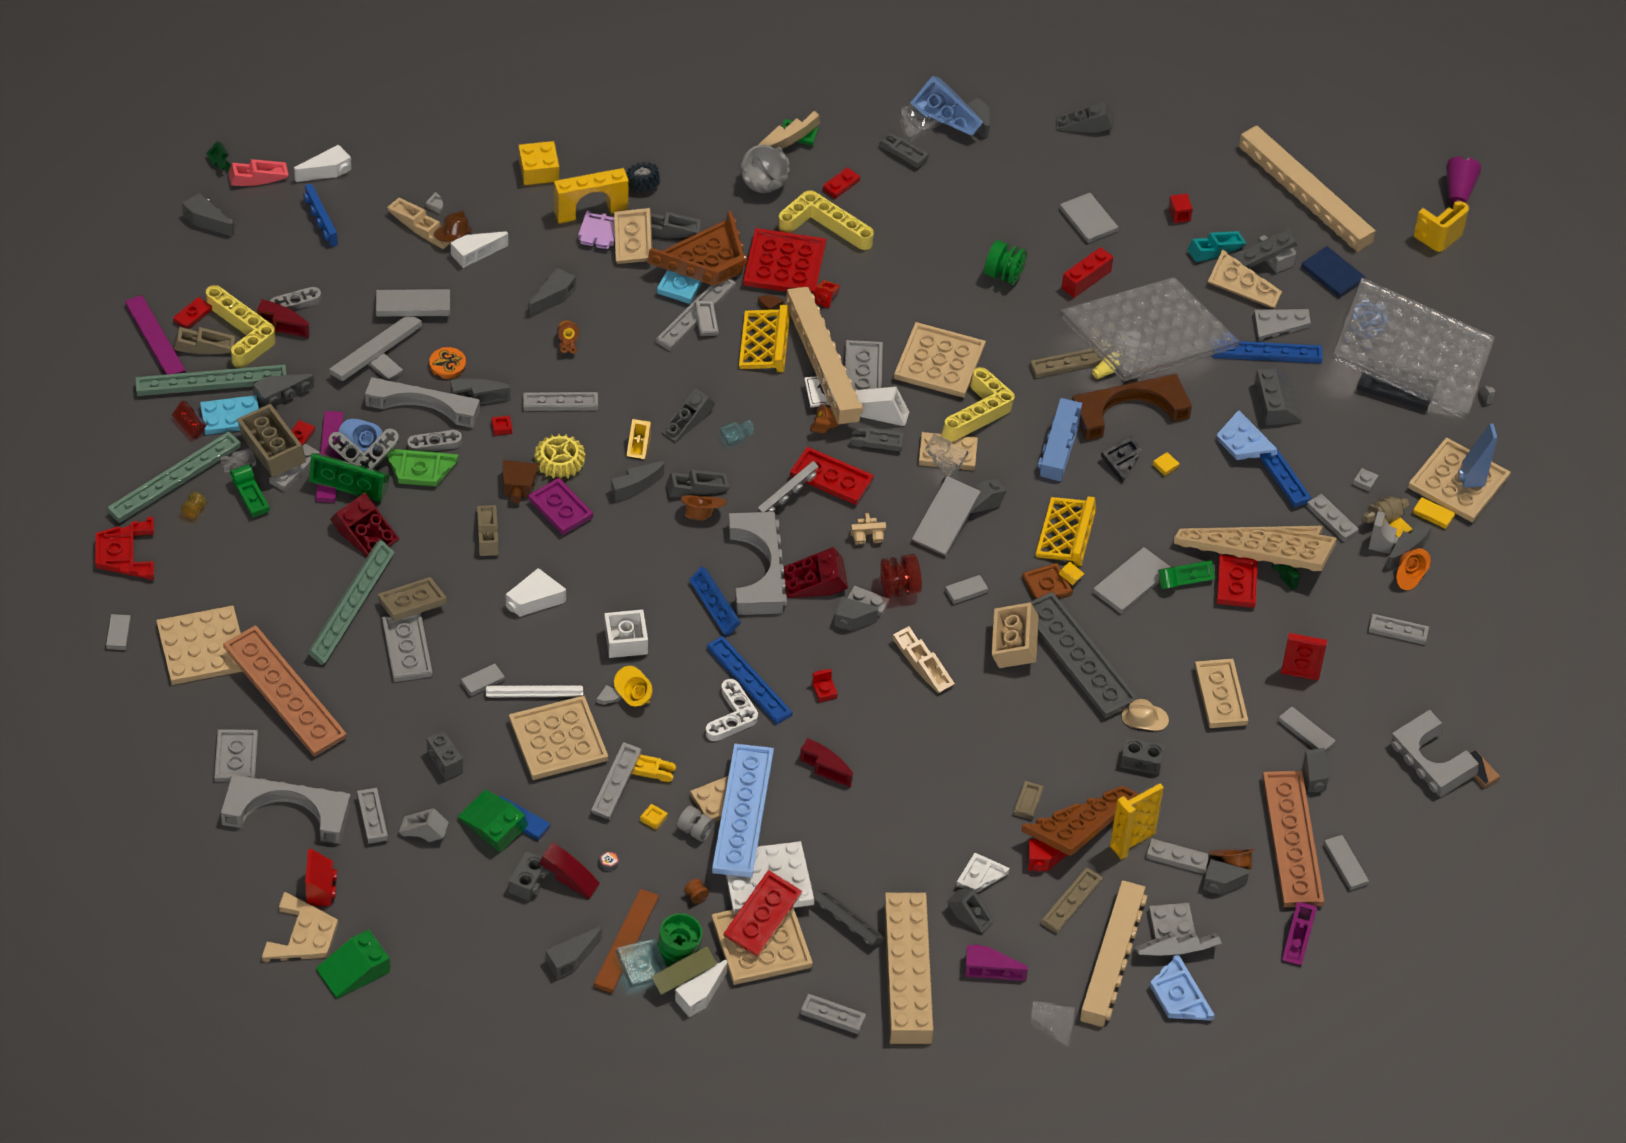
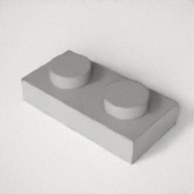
[848,586,890,617]

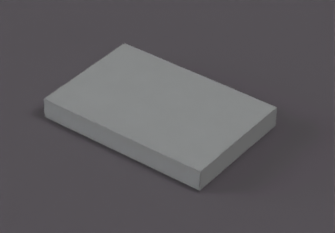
[1059,193,1119,243]
[214,729,258,782]

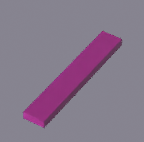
[125,295,186,375]
[316,411,344,503]

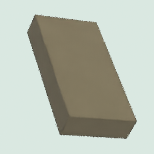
[1013,781,1044,820]

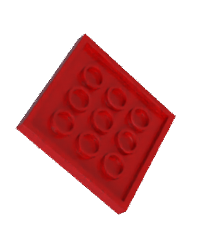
[743,228,826,295]

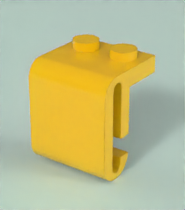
[1413,201,1469,252]

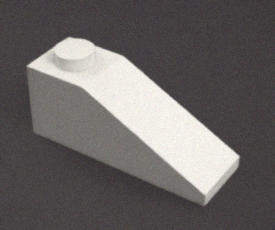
[294,145,351,182]
[451,231,509,268]

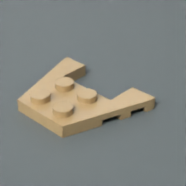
[262,892,338,962]

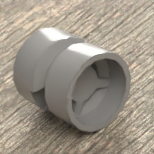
[677,805,715,842]

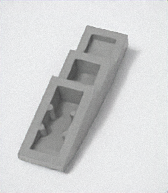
[1134,932,1222,956]

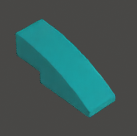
[1187,231,1247,262]

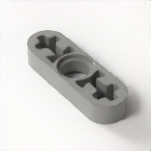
[270,287,321,311]
[407,430,462,452]

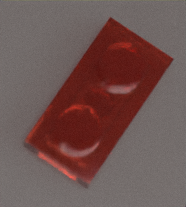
[172,401,207,439]

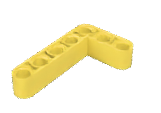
[778,191,874,250]
[206,285,275,368]
[941,368,1015,442]

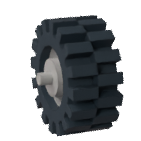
[627,162,660,192]

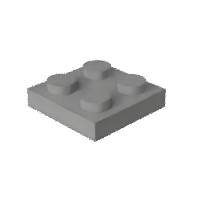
[1148,903,1195,939]

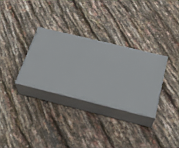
[694,301,719,336]
[368,353,403,381]
[945,575,988,604]
[106,614,131,650]
[461,664,505,697]

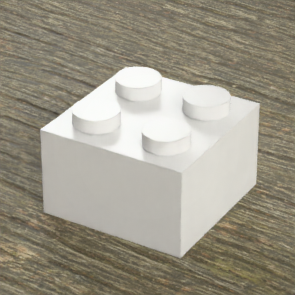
[604,610,648,658]

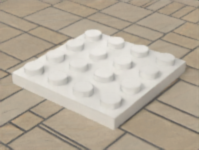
[726,841,814,915]

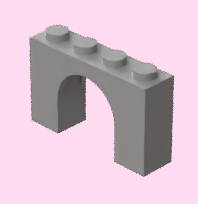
[1391,710,1479,797]

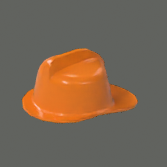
[1396,548,1431,590]

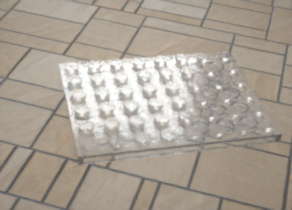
[1059,277,1240,381]
[1332,278,1495,418]

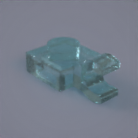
[720,420,754,446]

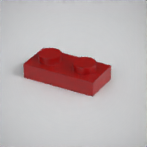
[823,167,860,199]

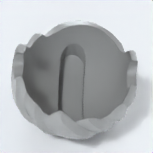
[741,145,790,193]

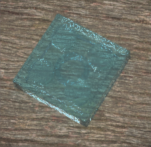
[616,938,667,987]

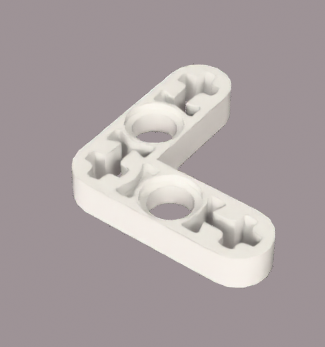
[706,679,758,741]

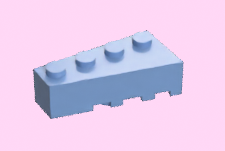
[1038,398,1082,481]

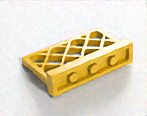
[739,305,790,372]
[1036,496,1096,566]
[1110,783,1164,860]

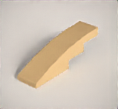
[758,111,820,149]
[387,198,453,249]
[892,626,955,694]

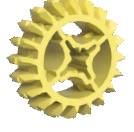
[534,434,585,479]

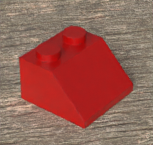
[305,849,337,906]

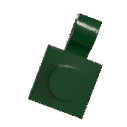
[206,141,231,173]
[1272,563,1300,590]

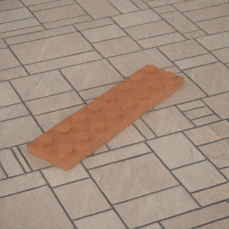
[223,625,347,757]
[1262,771,1324,907]

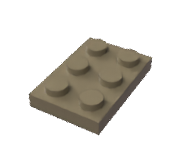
[378,577,447,621]

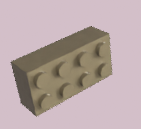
[237,404,306,477]

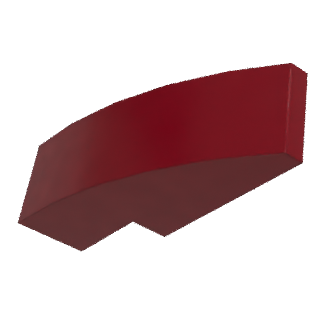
[257,299,310,338]
[800,738,853,788]
[539,842,600,899]

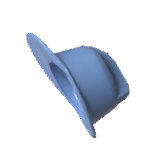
[339,419,383,452]

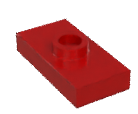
[173,297,212,329]
[291,420,316,446]

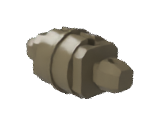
[1362,496,1409,524]

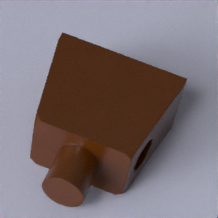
[503,460,539,503]

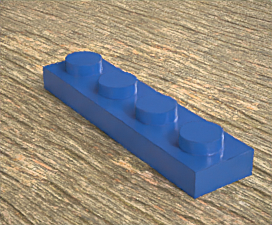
[303,183,338,247]
[1259,445,1311,508]
[689,567,741,636]

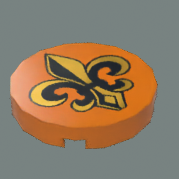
[429,347,466,379]

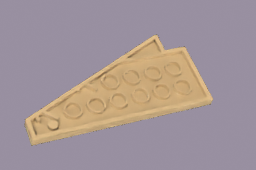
[1174,526,1337,571]

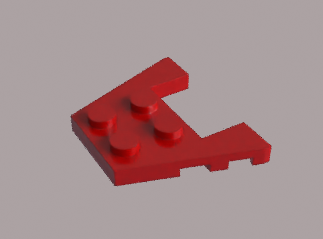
[95,517,154,580]

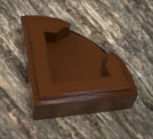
[758,295,783,310]

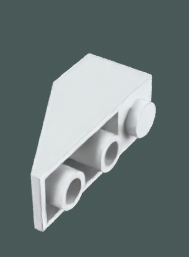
[675,960,727,1018]

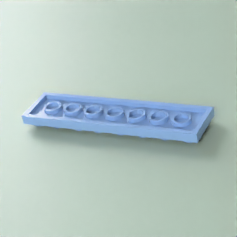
[712,744,774,878]

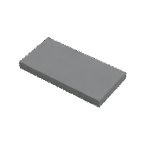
[376,289,450,316]
[845,340,883,390]
[912,476,981,557]
[1093,547,1170,614]
[382,613,433,682]

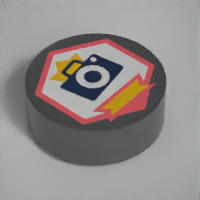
[599,851,620,871]

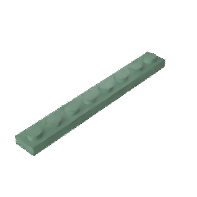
[135,364,286,396]
[107,431,241,523]
[307,540,395,665]

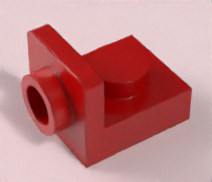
[814,280,840,308]
[812,669,838,702]

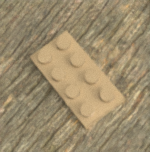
[1194,659,1248,728]

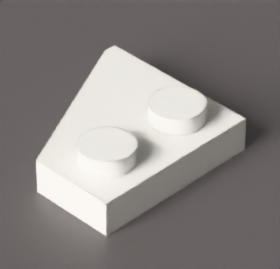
[957,853,1010,893]

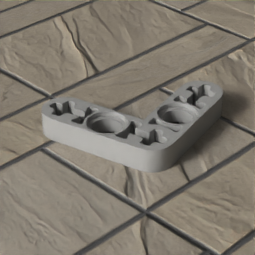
[328,429,400,470]

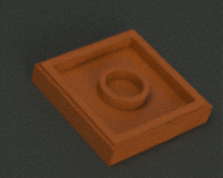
[1022,563,1073,600]

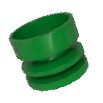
[984,240,1027,285]
[657,913,702,966]

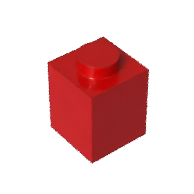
[1168,193,1193,223]

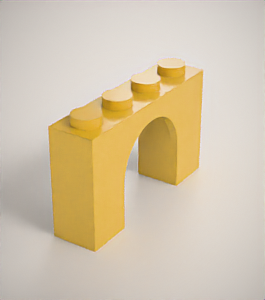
[554,168,629,224]

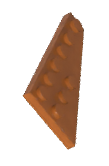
[1021,786,1139,856]

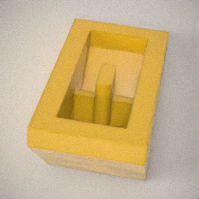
[627,419,651,459]

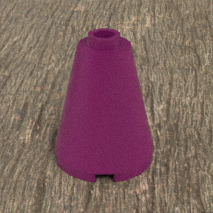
[1446,156,1481,206]

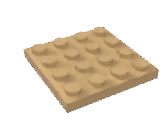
[894,322,986,398]
[1408,437,1511,523]
[156,606,242,685]
[509,696,608,780]
[711,908,813,985]

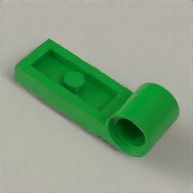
[230,464,270,518]
[1158,560,1215,589]

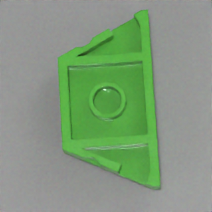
[386,448,459,487]

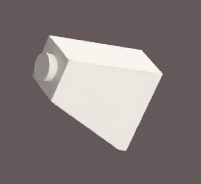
[856,387,909,426]
[506,568,566,617]

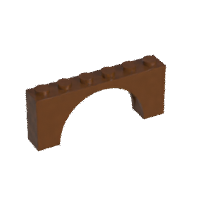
[1072,374,1192,441]

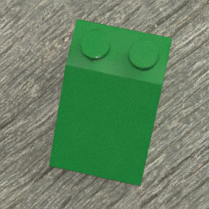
[457,789,528,853]
[316,929,390,999]

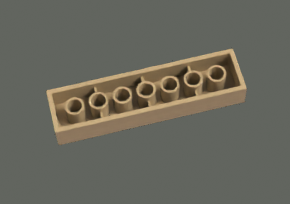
[884,893,933,1044]

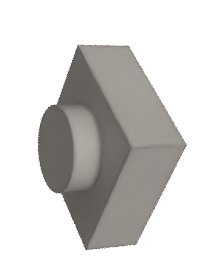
[1353,468,1379,492]

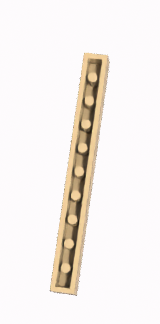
[1239,125,1376,252]
[785,287,863,424]

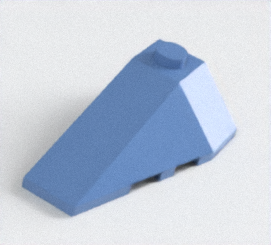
[910,76,984,136]
[1458,424,1497,488]

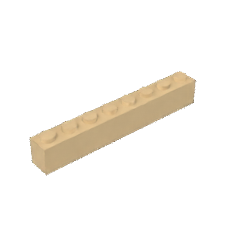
[1080,880,1148,1027]

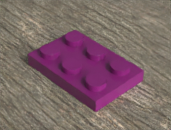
[529,478,593,535]

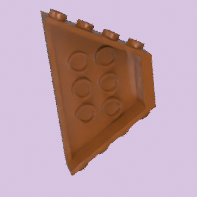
[647,210,747,286]

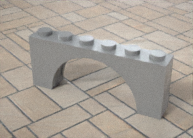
[728,512,787,615]
[221,775,351,844]

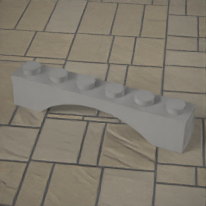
[365,377,480,428]

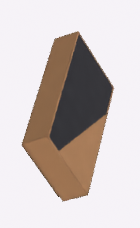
[1470,749,1500,788]

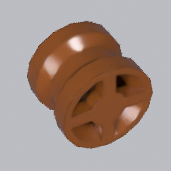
[684,879,709,904]

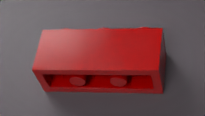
[1061,247,1114,298]

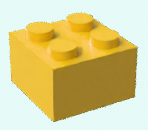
[519,141,559,185]

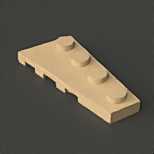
[1208,250,1282,309]

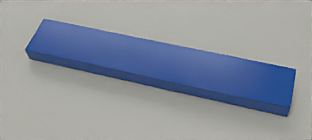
[1212,340,1323,363]
[707,636,793,725]

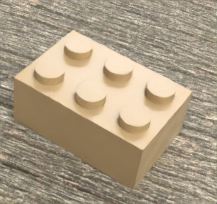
[992,602,1038,668]

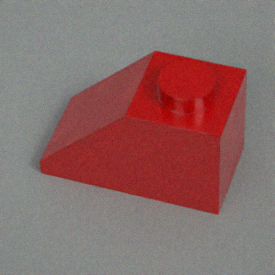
[1028,839,1067,872]

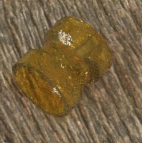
[180,492,207,519]

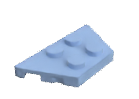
[1217,411,1277,460]
[1150,954,1214,1020]

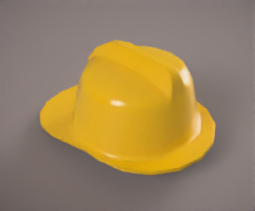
[614,666,653,707]

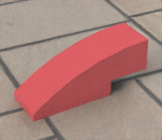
[228,159,288,186]

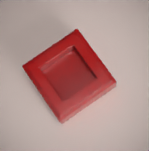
[491,415,513,436]

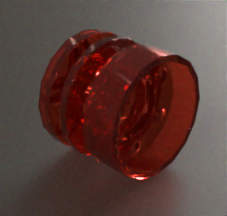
[880,554,922,598]

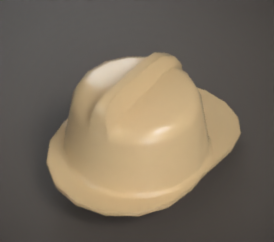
[1122,699,1169,731]

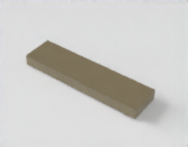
[1030,347,1104,378]
[1041,867,1103,934]

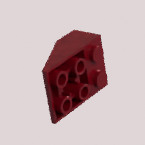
[330,493,399,557]
[783,547,848,598]

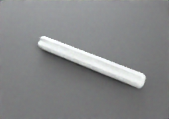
[486,686,583,697]

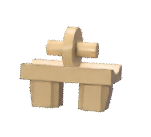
[850,513,886,544]

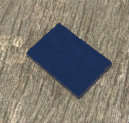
[1301,246,1365,298]

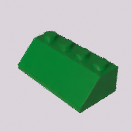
[309,453,390,503]

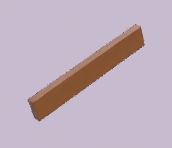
[594,889,659,994]

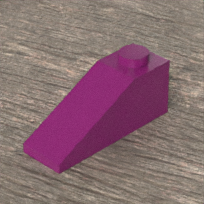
[1282,901,1317,966]
[965,944,1028,981]

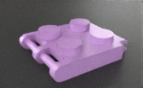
[578,210,615,249]

